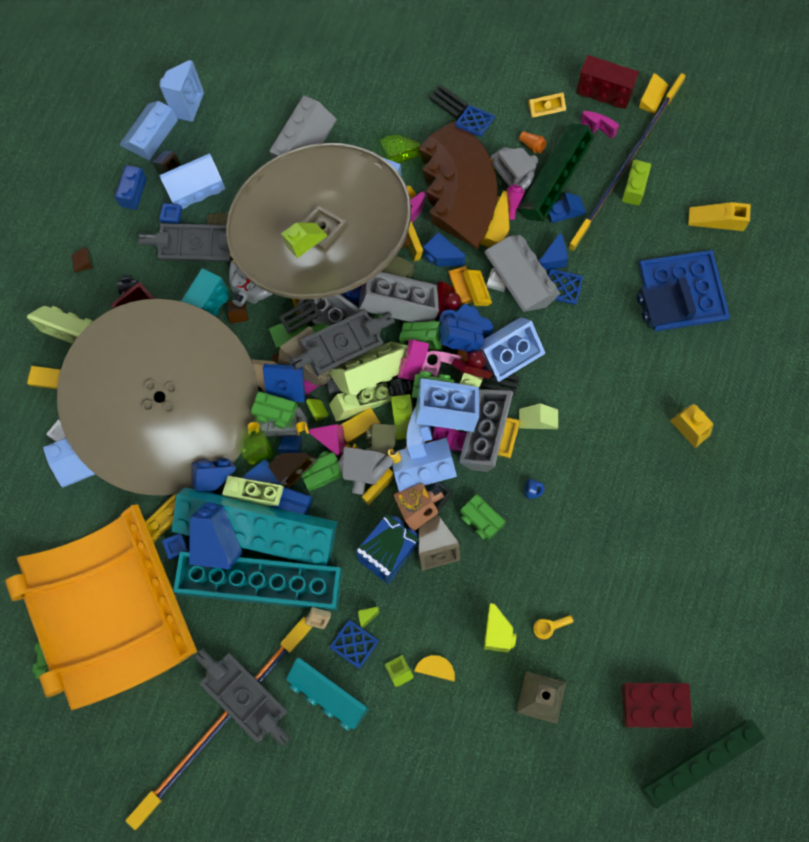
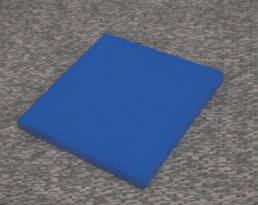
[638,250,730,332]

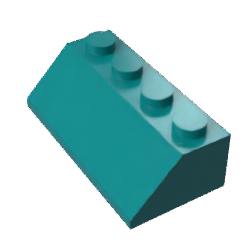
[286,657,369,731]

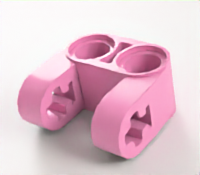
[421,351,462,377]

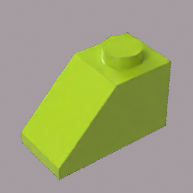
[281,222,327,258]
[391,395,413,440]

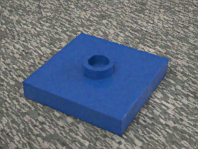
[263,364,306,402]

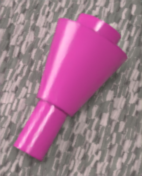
[507,185,525,220]

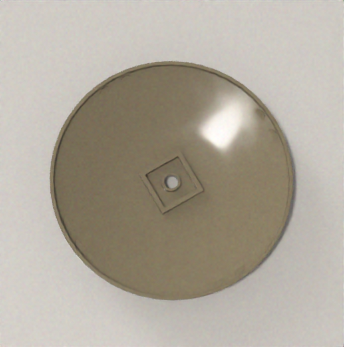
[226,143,411,299]
[57,299,258,495]

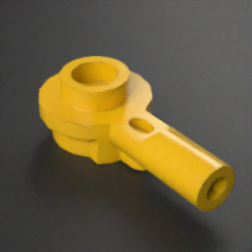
[533,615,573,640]

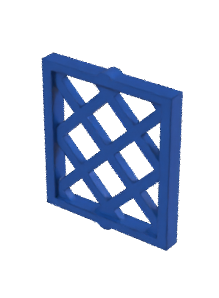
[455,105,495,137]
[549,269,583,305]
[329,620,379,669]

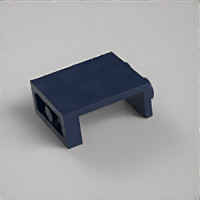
[637,277,696,328]

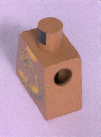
[393,483,444,531]

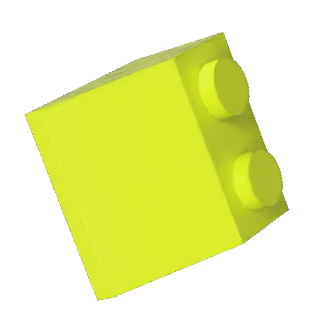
[484,603,516,653]

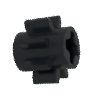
[117,275,138,295]
[388,378,413,396]

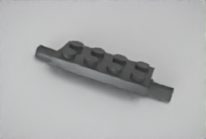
[139,223,232,262]
[290,309,395,376]
[194,649,292,747]

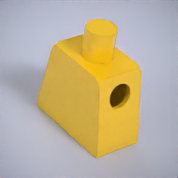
[670,404,713,448]

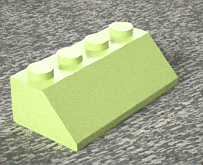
[27,306,93,344]
[330,341,408,395]

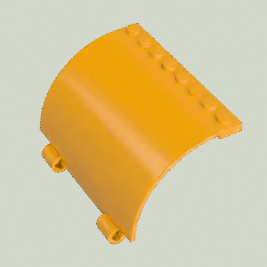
[5,504,197,711]

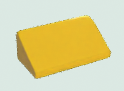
[639,73,668,114]
[527,93,566,118]

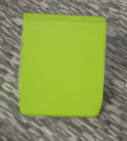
[306,399,329,422]
[358,607,380,628]
[384,655,414,687]

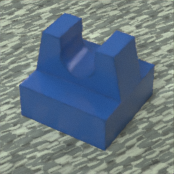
[159,203,182,224]
[162,533,189,560]

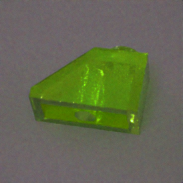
[380,134,421,163]
[242,431,273,465]

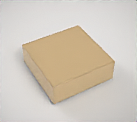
[305,607,331,629]

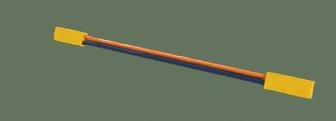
[569,73,686,251]
[125,617,313,830]

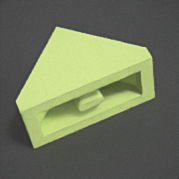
[519,403,558,429]

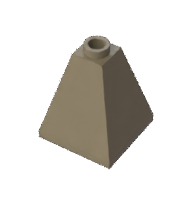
[277,326,331,386]
[419,514,460,571]
[516,671,566,724]

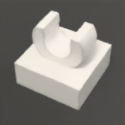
[487,268,506,292]

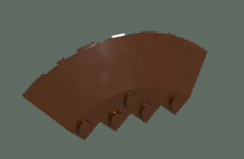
[419,121,498,249]

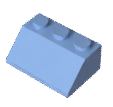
[160,60,204,122]
[120,101,178,160]
[159,153,225,209]
[478,317,545,382]
[415,378,479,432]
[43,438,95,488]
[392,438,457,492]

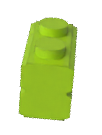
[622,160,652,206]

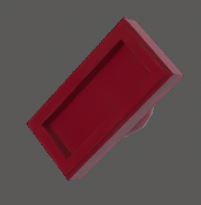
[436,281,461,320]
[452,350,493,379]

